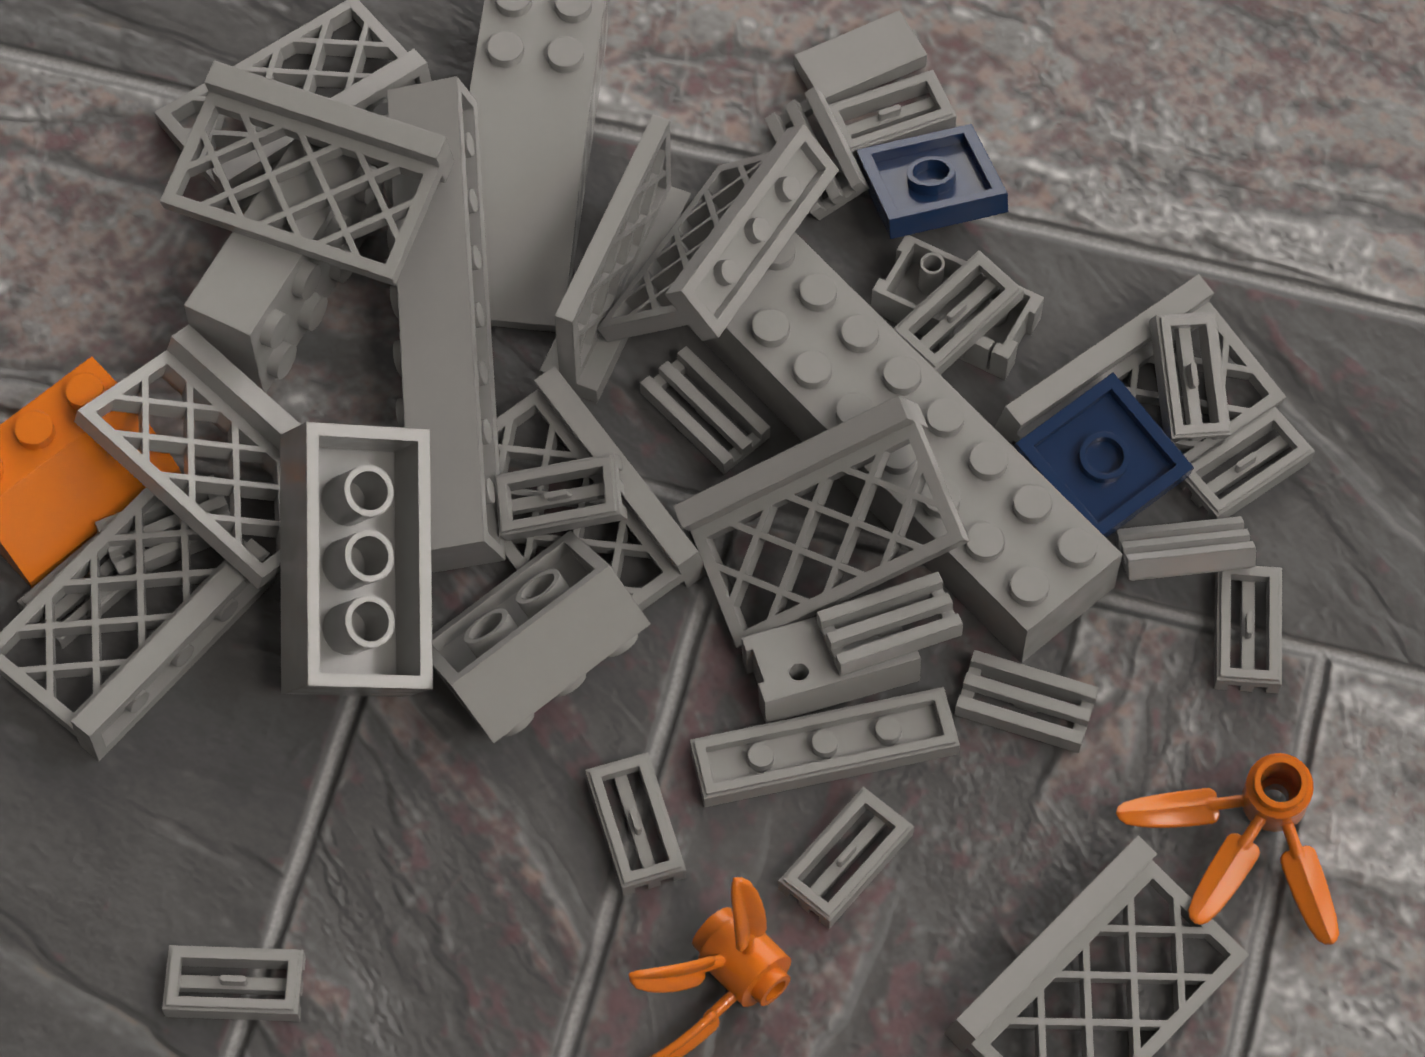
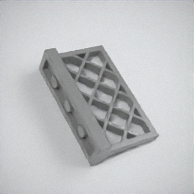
[154,0,432,215]
[160,60,454,286]
[539,114,691,403]
[597,124,839,342]
[994,274,1286,462]
[74,324,301,589]
[497,366,707,611]
[673,395,970,649]
[0,488,276,761]
[944,835,1249,1057]

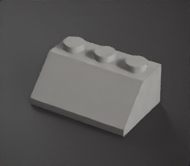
[432,530,651,743]

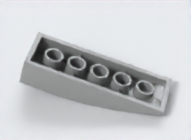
[469,0,609,332]

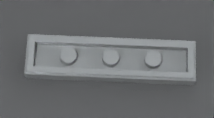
[690,687,960,808]

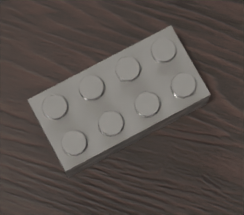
[184,139,388,393]
[280,422,433,697]

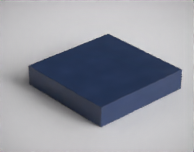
[856,124,1008,239]
[1014,372,1194,538]

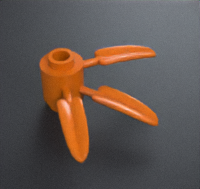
[1116,753,1339,945]
[628,877,791,1057]

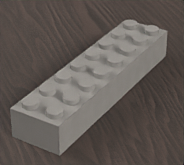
[687,232,1122,663]

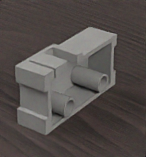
[871,235,1044,380]
[741,604,921,724]

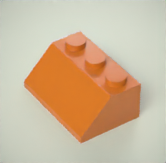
[0,356,181,588]

